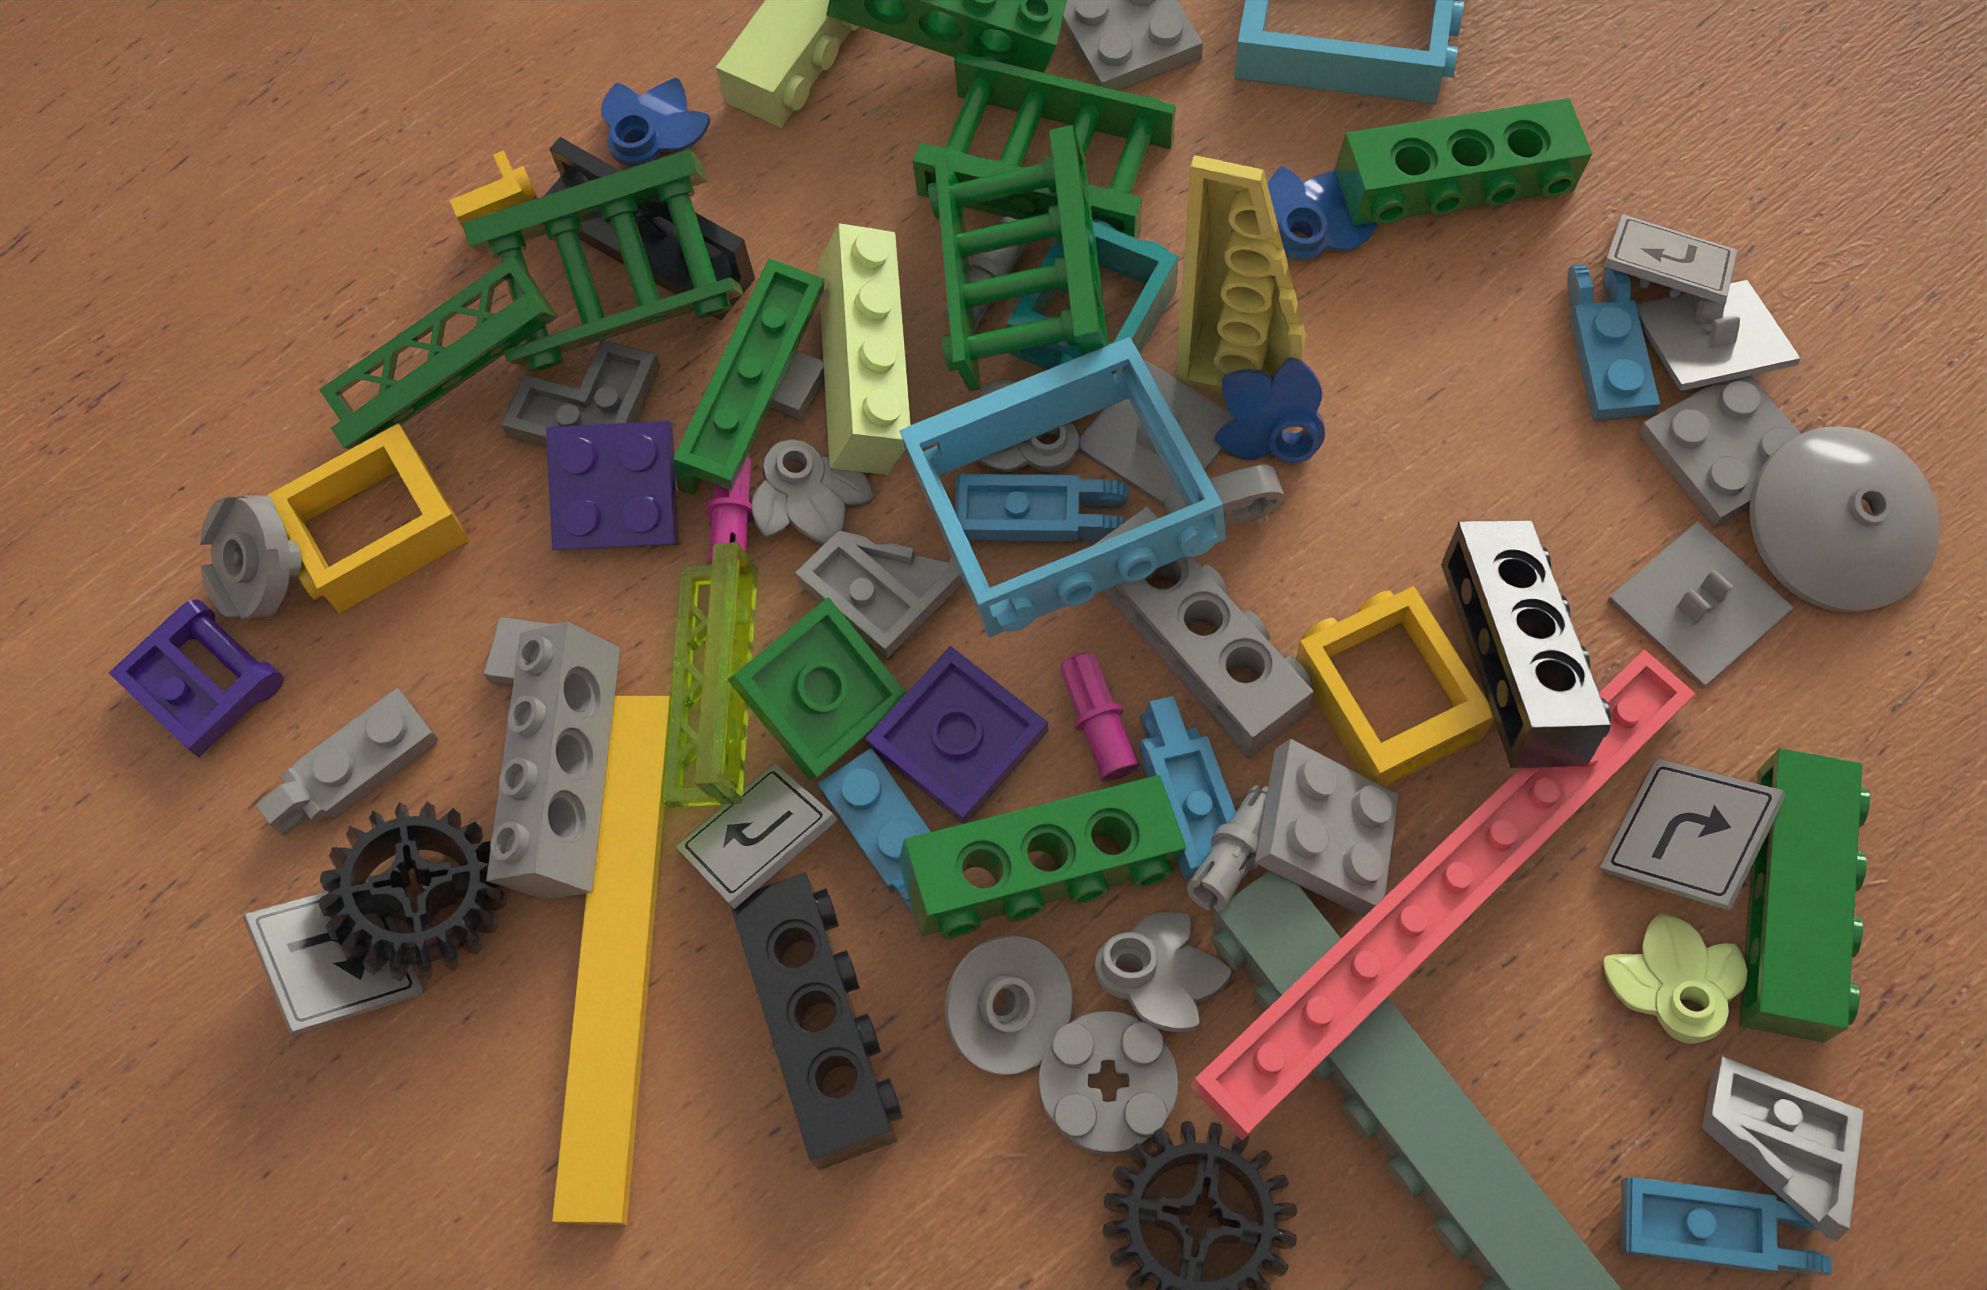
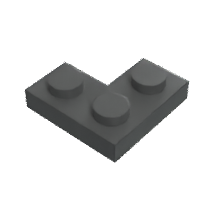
[501,340,660,447]

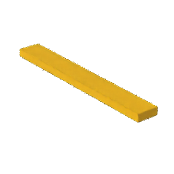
[552,696,674,1226]

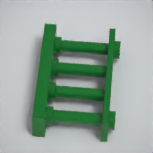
[912,52,1176,239]
[928,125,1109,392]
[462,149,743,372]

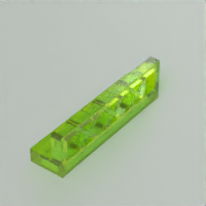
[662,542,758,808]

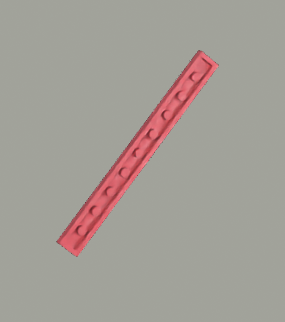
[1190,649,1695,1141]

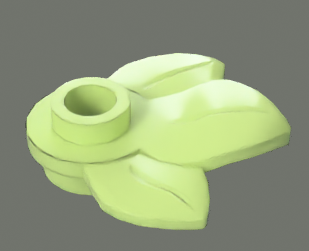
[1603,914,1748,1044]

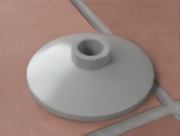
[945,935,1073,1075]

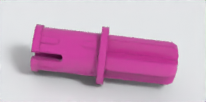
[706,456,753,572]
[1060,652,1140,782]

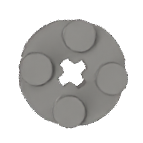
[200,495,302,619]
[1038,1011,1178,1155]

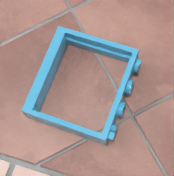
[1234,0,1464,104]
[899,337,1226,637]

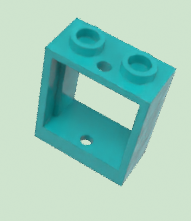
[1007,219,1179,375]

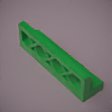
[319,255,558,449]
[673,258,824,495]

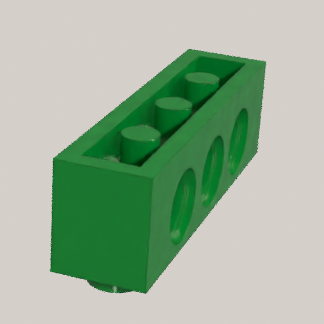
[826,0,1067,73]
[1335,98,1592,226]
[898,775,1187,939]

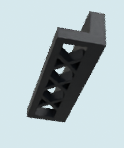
[544,137,755,320]

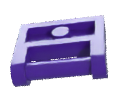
[109,599,283,757]

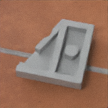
[1702,1056,1864,1241]

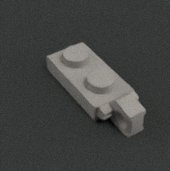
[256,688,439,835]

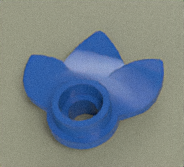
[601,78,710,166]
[1267,166,1378,261]
[1214,357,1325,463]

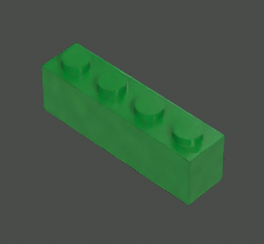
[1739,748,1870,1043]

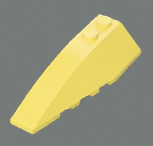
[1176,155,1306,393]

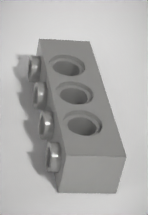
[1094,507,1314,759]
[486,621,620,900]

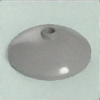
[1750,426,1940,613]

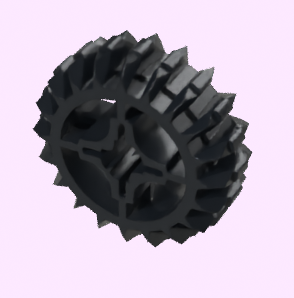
[319,801,506,981]
[1103,1121,1297,1290]

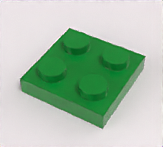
[727,597,906,780]

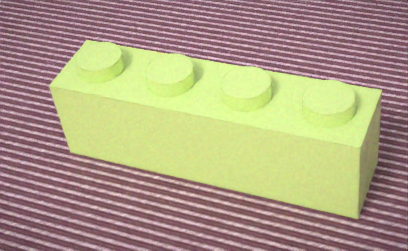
[716,0,860,128]
[817,223,911,475]

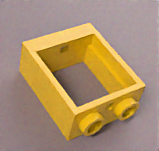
[267,423,470,614]
[1296,586,1494,787]

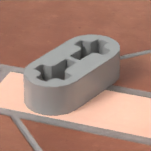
[1163,465,1285,527]

